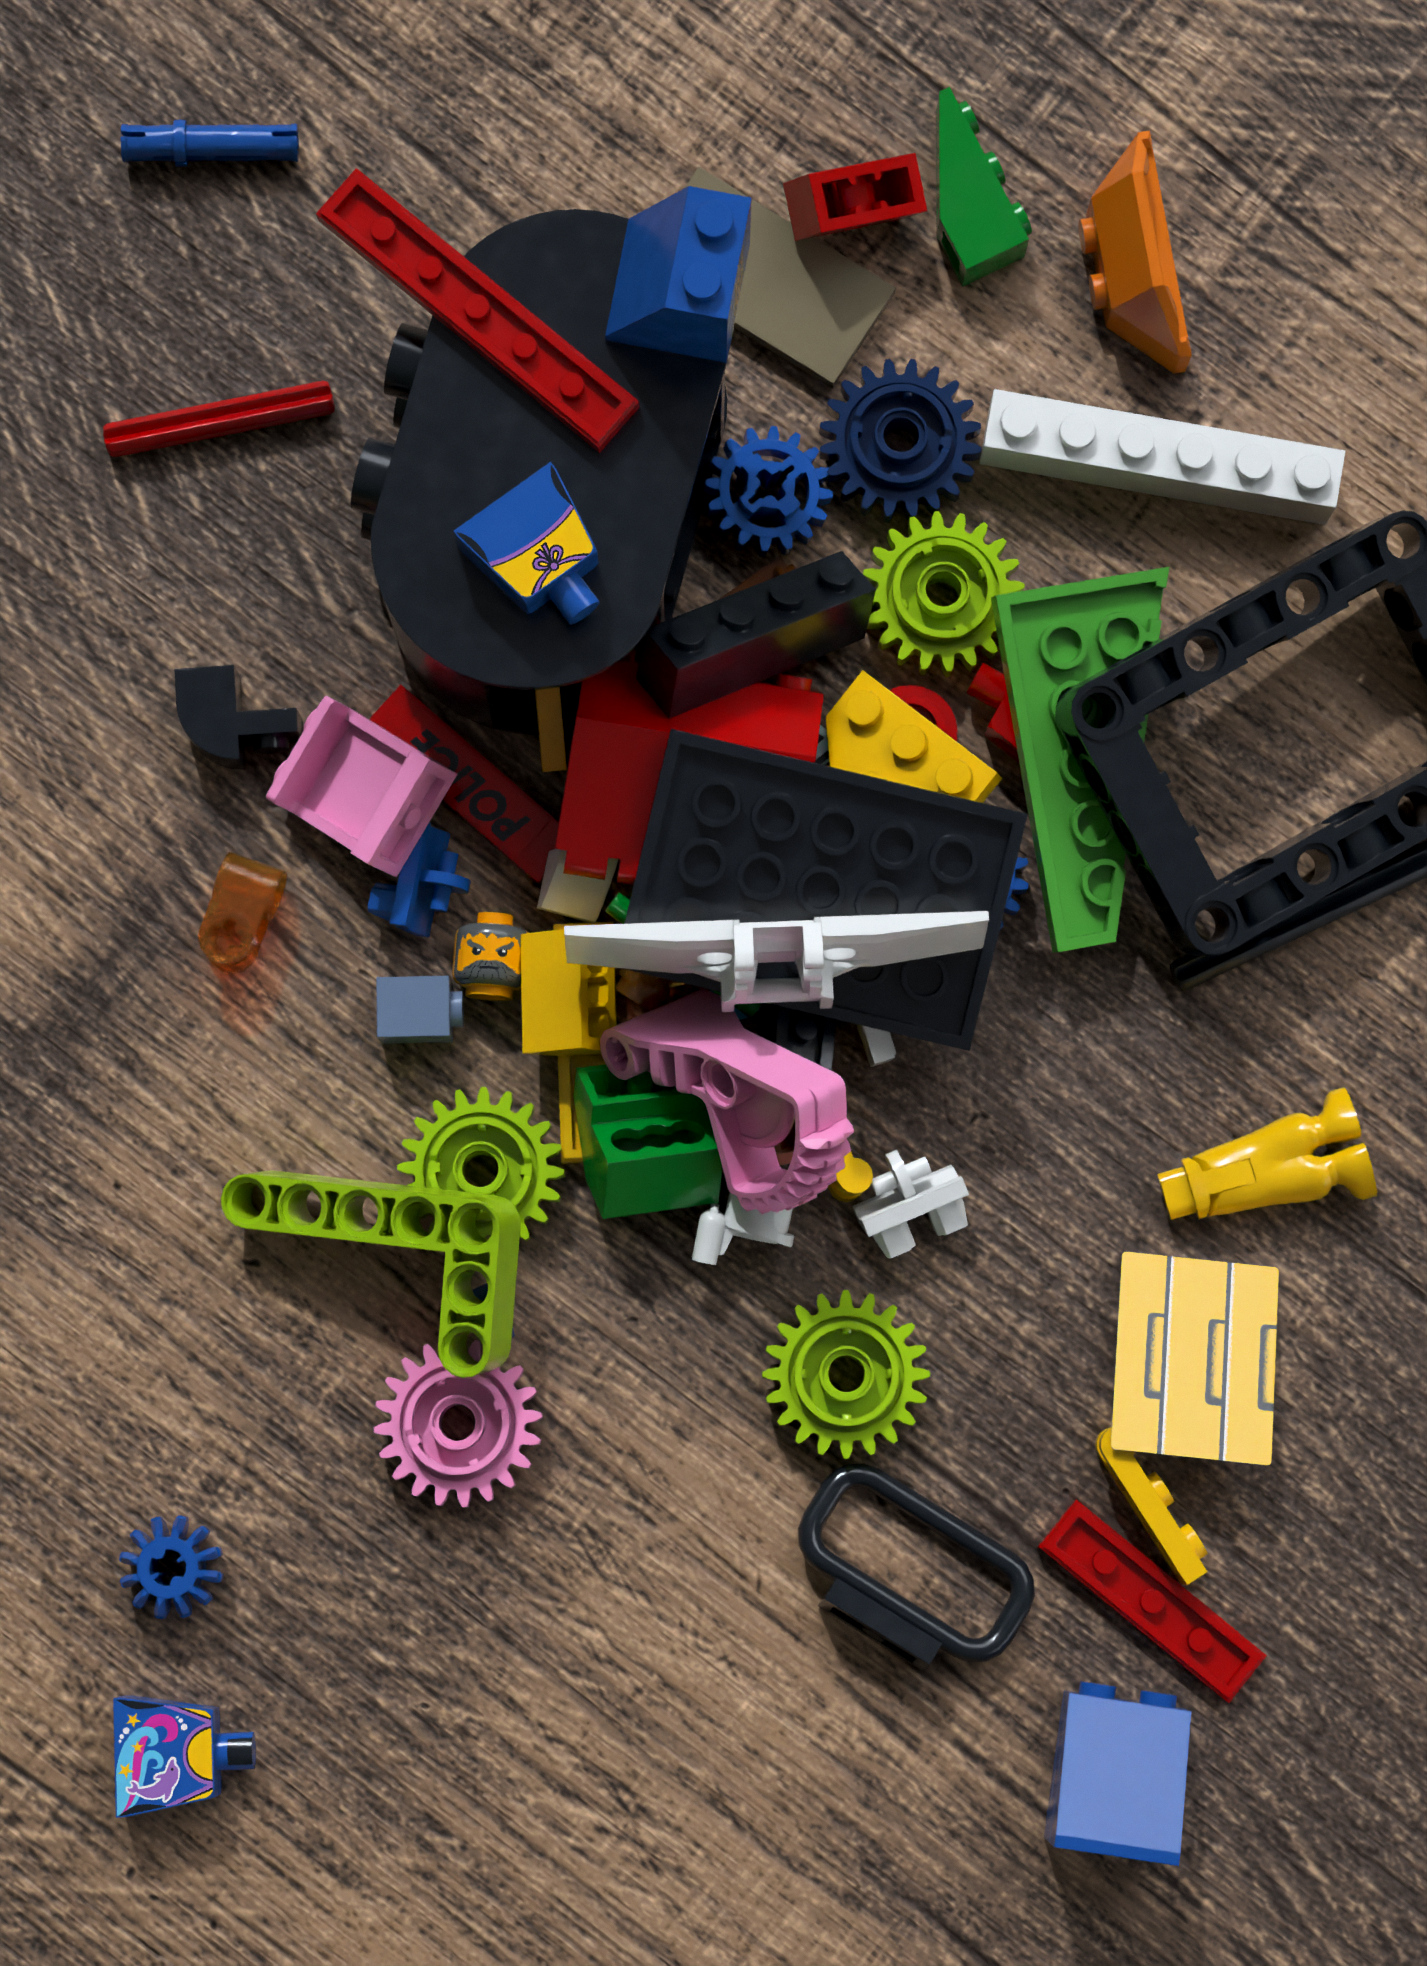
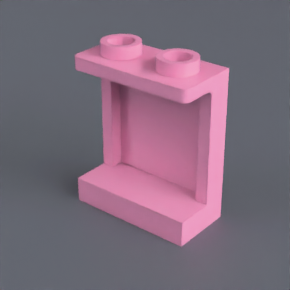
[266,696,457,877]

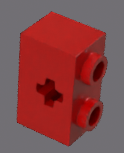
[783,153,928,241]

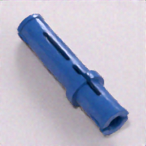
[121,119,299,167]

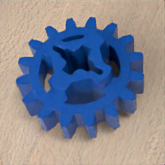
[703,426,833,557]

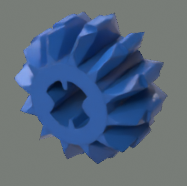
[119,1515,224,1619]

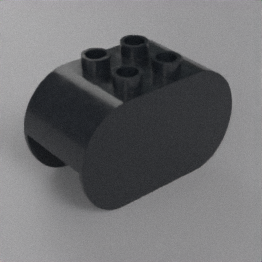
[350,209,727,735]

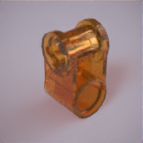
[198,852,288,974]

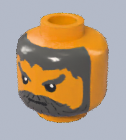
[452,912,529,1001]

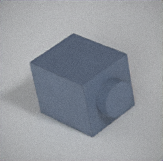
[376,976,464,1044]

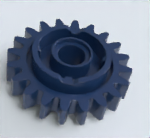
[819,359,981,523]

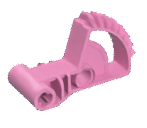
[600,989,854,1214]

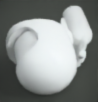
[692,1193,794,1265]

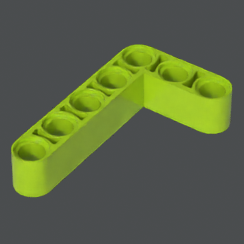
[221,1170,521,1378]

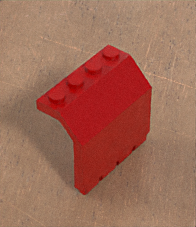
[555,649,824,885]

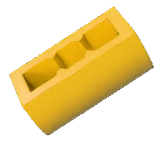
[521,929,616,1056]

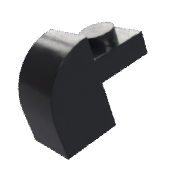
[174,665,303,770]

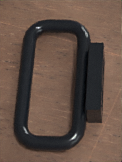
[798,1463,1035,1671]

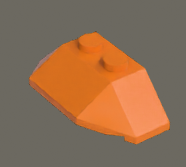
[1078,131,1192,374]

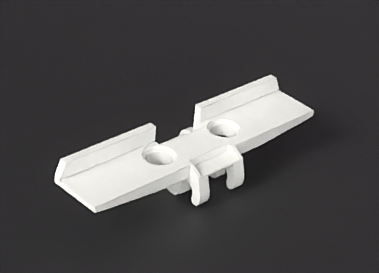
[564,911,989,1012]

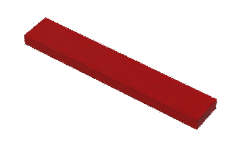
[316,168,640,453]

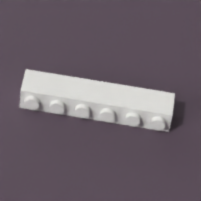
[979,389,1345,525]

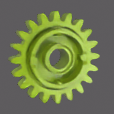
[863,511,1025,677]
[397,1087,565,1242]
[762,1290,930,1459]

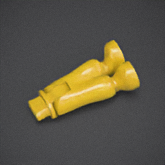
[1157,1087,1377,1220]

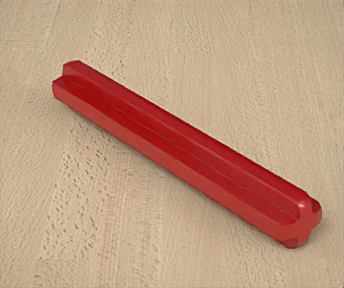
[103,380,335,457]

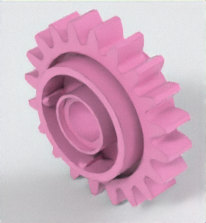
[374,1340,543,1507]

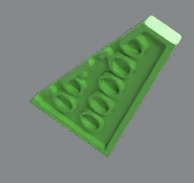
[991,567,1169,953]

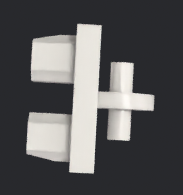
[852,1150,969,1258]

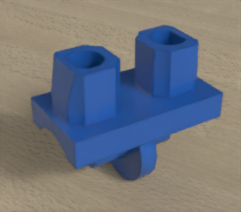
[367,822,471,937]

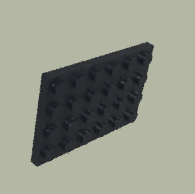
[621,728,1028,1051]

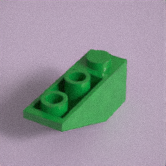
[936,87,1032,287]

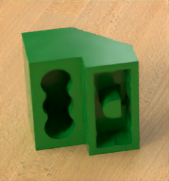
[573,1064,723,1219]

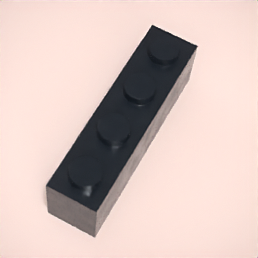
[636,551,876,719]

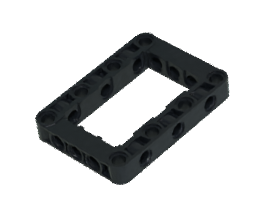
[1055,510,1427,956]

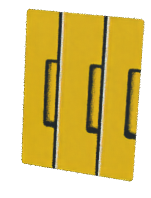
[1111,1252,1279,1465]

